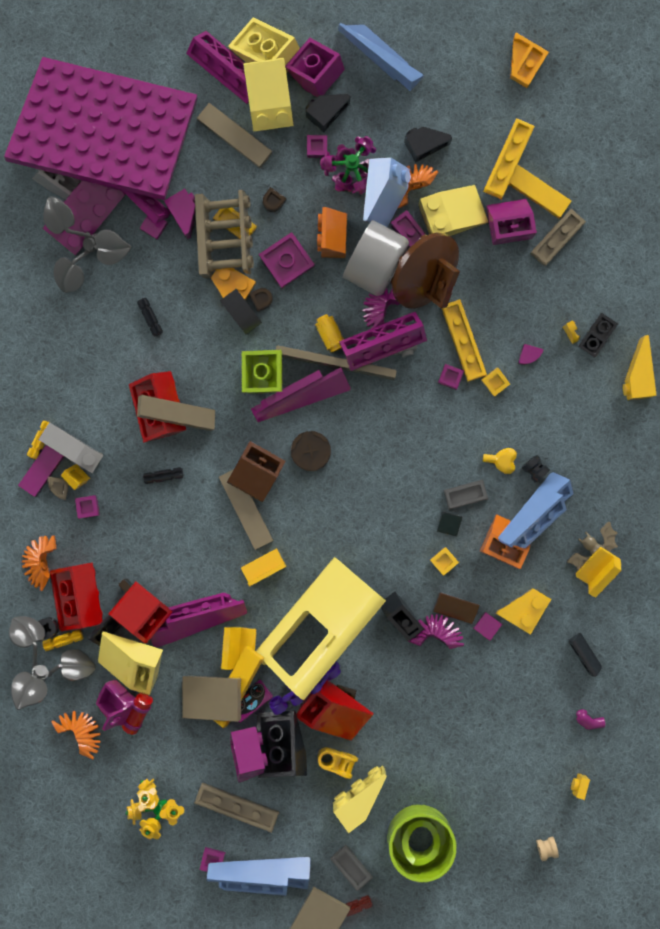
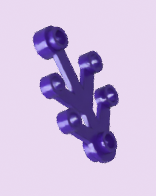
[269,662,341,715]

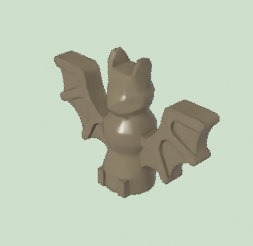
[567,522,618,570]

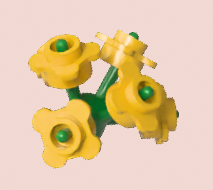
[126,779,184,839]

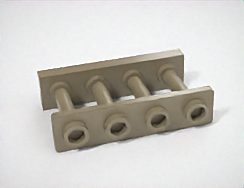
[195,190,254,278]

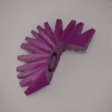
[363,288,400,329]
[408,614,464,649]

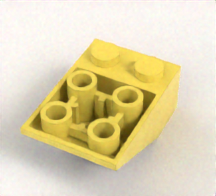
[98,631,163,695]
[333,766,387,833]

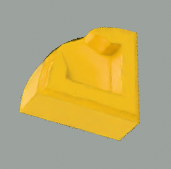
[563,320,580,344]

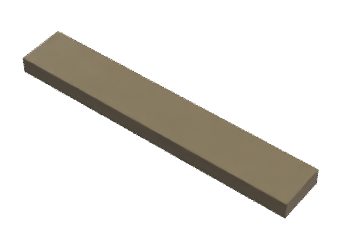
[276,345,397,380]

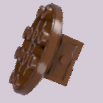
[391,233,460,309]

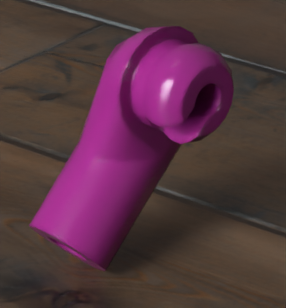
[576,709,606,730]

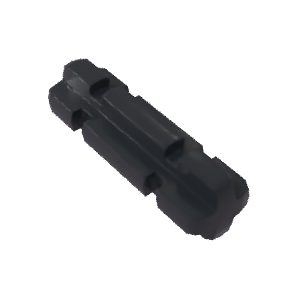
[137,298,163,337]
[143,467,184,484]

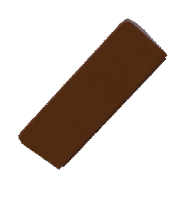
[433,592,480,624]

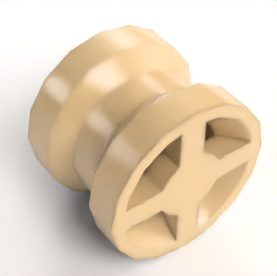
[536,836,559,862]

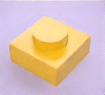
[481,368,510,396]
[61,464,90,490]
[430,547,459,576]
[571,773,590,800]

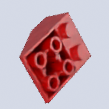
[296,680,374,740]

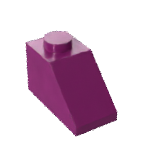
[164,188,196,240]

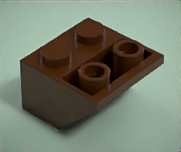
[227,441,286,502]

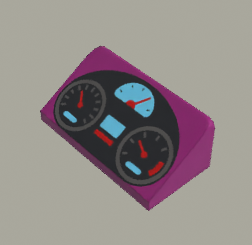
[239,679,273,723]

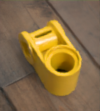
[317,747,358,779]

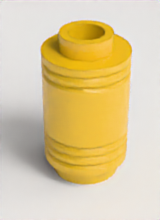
[315,314,344,353]

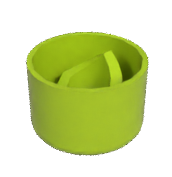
[387,805,456,882]

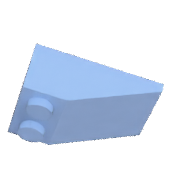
[363,158,411,227]

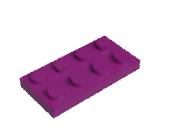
[42,180,125,255]

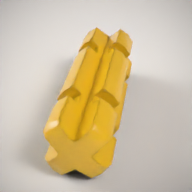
[27,421,49,459]
[42,629,84,651]

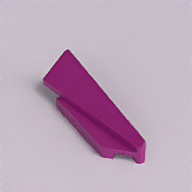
[251,367,351,422]
[151,593,247,647]

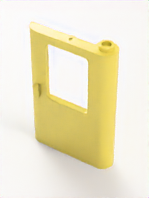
[256,557,386,700]

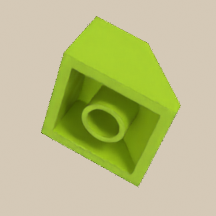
[242,350,282,394]

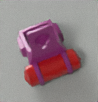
[96,680,153,735]

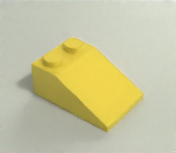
[228,17,300,73]
[243,58,293,132]
[418,185,488,236]

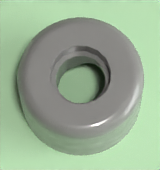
[342,220,409,296]

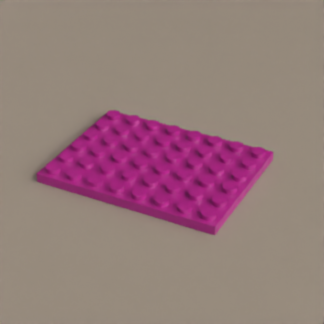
[4,57,198,200]

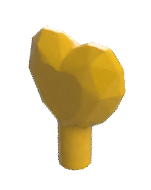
[483,448,517,474]

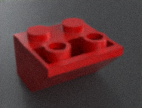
[108,582,173,644]

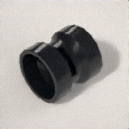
[521,455,550,483]

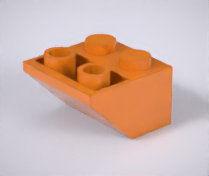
[317,207,347,258]
[479,514,530,569]

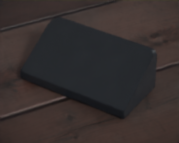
[87,615,122,646]
[568,633,602,677]

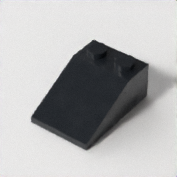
[257,710,307,778]

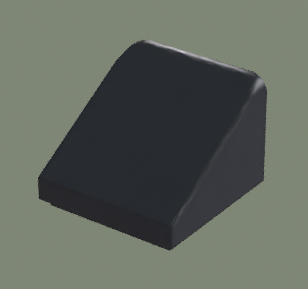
[437,512,463,536]

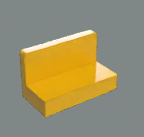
[576,547,622,598]
[241,548,286,586]
[221,627,256,670]

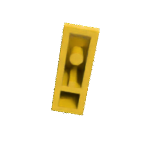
[622,335,657,400]

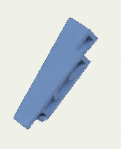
[338,23,424,91]
[498,472,573,548]
[207,857,310,896]

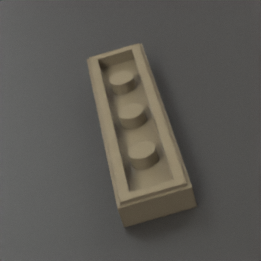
[197,103,272,168]
[137,395,215,431]
[219,469,273,550]
[194,783,279,833]

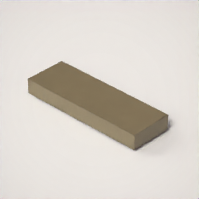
[530,209,586,267]

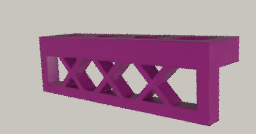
[186,31,249,104]
[339,312,427,371]

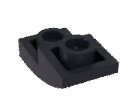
[220,289,262,335]
[578,313,618,358]

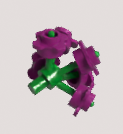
[320,136,376,194]

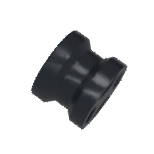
[38,617,59,639]

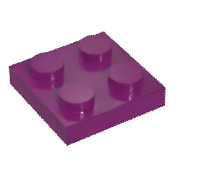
[258,232,315,289]

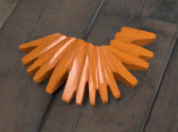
[397,164,438,209]
[22,536,56,591]
[52,711,101,760]

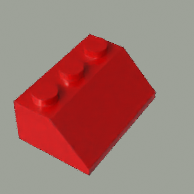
[129,371,186,443]
[50,562,103,631]

